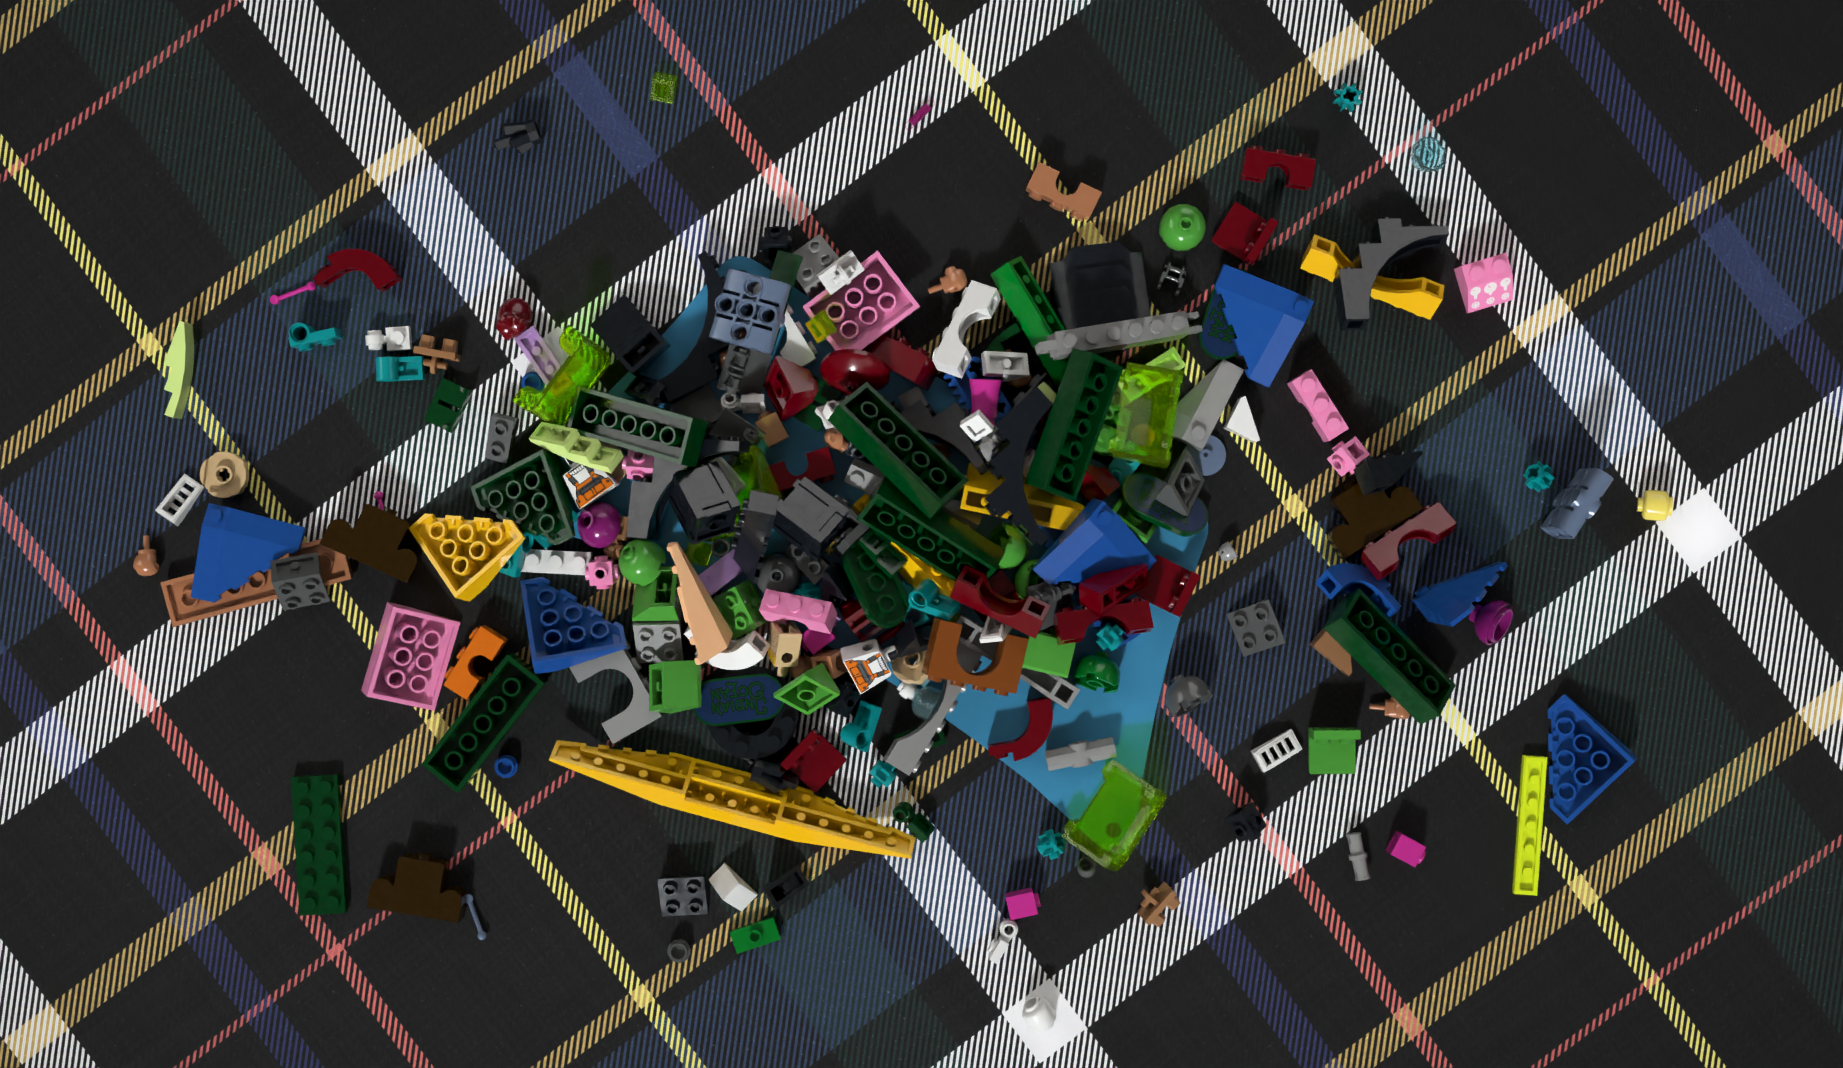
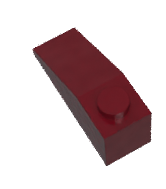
[1079,563,1148,614]

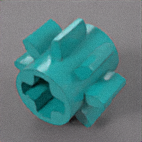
[1333,82,1363,112]
[1523,461,1555,492]
[794,582,822,600]
[1096,622,1124,651]
[869,759,898,788]
[1037,829,1066,860]

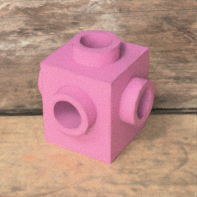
[1327,436,1370,477]
[622,449,654,481]
[585,555,620,589]

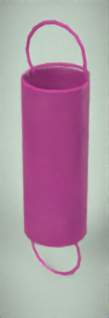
[905,101,934,130]

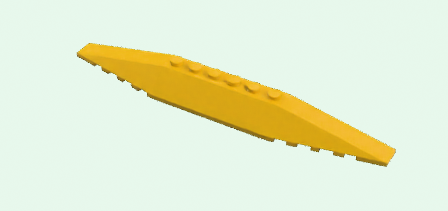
[549,740,916,859]

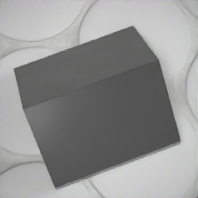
[1155,450,1205,516]

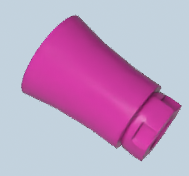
[969,379,1002,426]

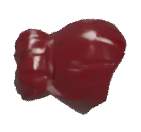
[496,298,533,341]

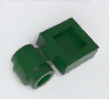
[893,802,935,843]

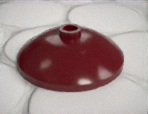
[820,349,890,394]

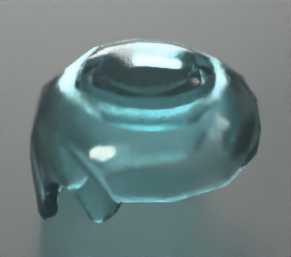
[1410,137,1447,172]
[912,686,943,721]

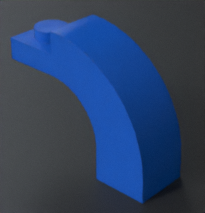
[1316,563,1401,619]

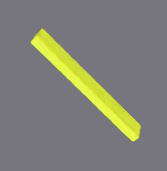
[1512,755,1548,896]

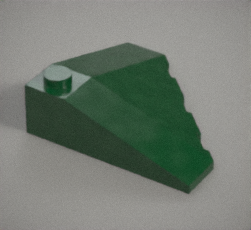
[470,449,575,545]

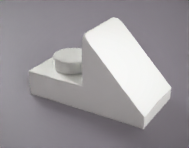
[981,351,1029,382]

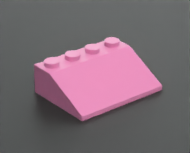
[803,251,920,351]
[361,602,461,711]

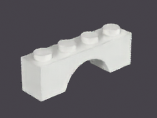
[932,280,1001,379]
[752,284,818,368]

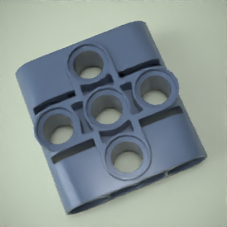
[709,269,791,354]
[1540,468,1614,539]

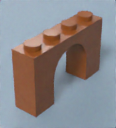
[922,617,1029,696]

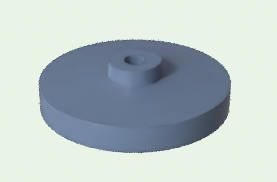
[1184,435,1226,476]

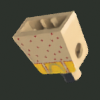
[767,620,802,677]

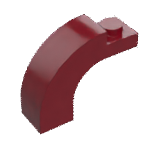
[313,249,403,292]
[987,697,1053,761]

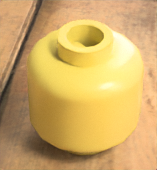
[1637,490,1673,521]

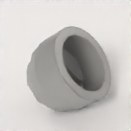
[979,441,999,462]
[1218,541,1238,561]

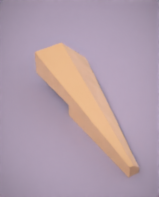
[666,542,733,665]

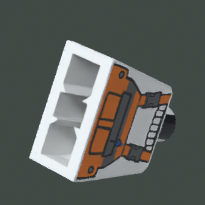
[563,458,619,510]
[840,639,899,694]

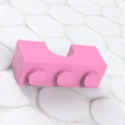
[1287,369,1349,442]
[759,589,837,634]

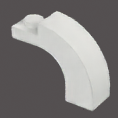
[684,626,770,670]

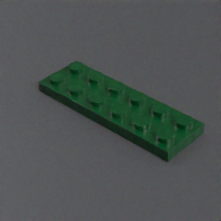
[291,774,348,916]

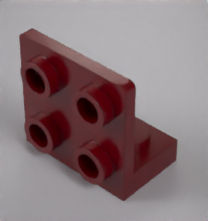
[1211,202,1279,266]
[1136,555,1201,617]
[780,728,847,792]

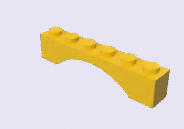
[1300,234,1445,320]

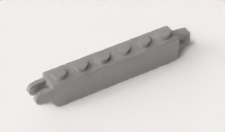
[1035,311,1203,360]

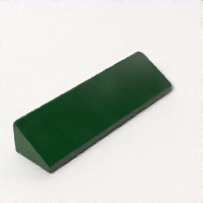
[760,250,802,347]

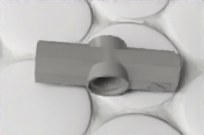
[1044,737,1117,771]

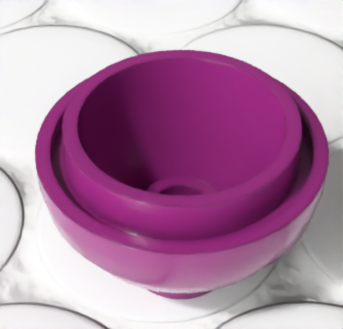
[577,502,621,548]
[1469,601,1513,645]

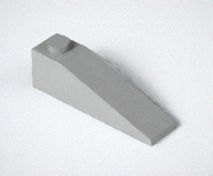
[1160,360,1244,452]

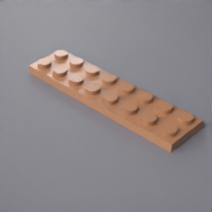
[160,539,354,627]

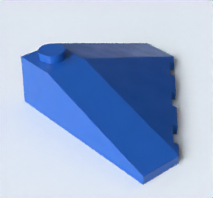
[1214,264,1314,387]
[1031,498,1157,585]
[191,503,307,603]
[1412,562,1508,627]
[520,577,627,675]
[1548,694,1638,824]

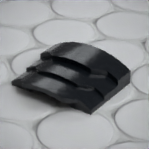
[1050,242,1151,330]

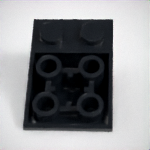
[590,294,671,377]

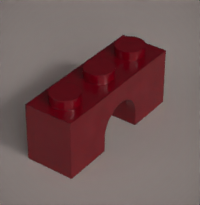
[1239,145,1316,191]
[761,447,837,497]

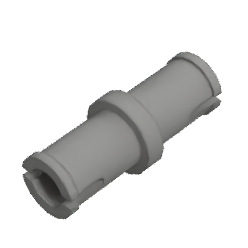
[1346,832,1370,881]

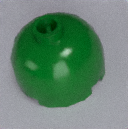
[1073,651,1120,693]

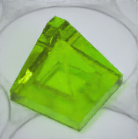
[684,542,712,567]

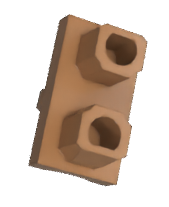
[413,334,461,375]
[1137,882,1180,927]

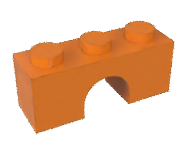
[443,625,509,700]

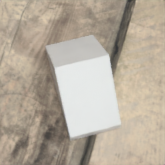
[1223,396,1260,443]
[709,863,758,911]

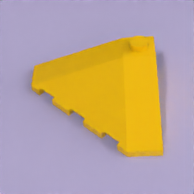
[408,513,525,602]

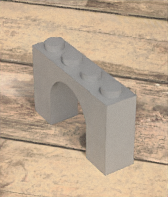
[569,638,664,744]

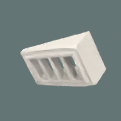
[155,473,204,526]
[979,616,1012,643]
[1251,729,1302,773]

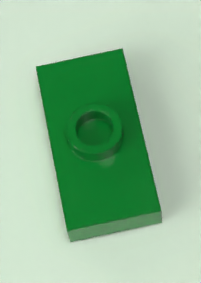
[730,916,781,954]

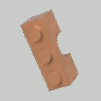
[1026,162,1102,222]

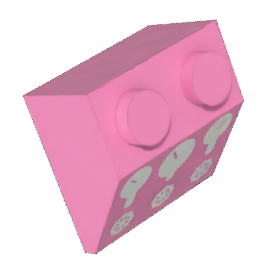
[1454,253,1513,313]

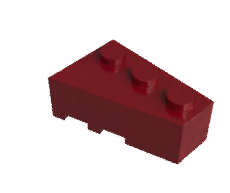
[862,331,939,391]

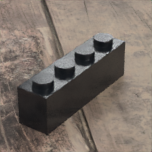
[730,490,779,584]

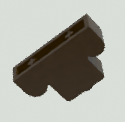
[1327,479,1423,559]
[319,504,418,583]
[367,852,467,923]

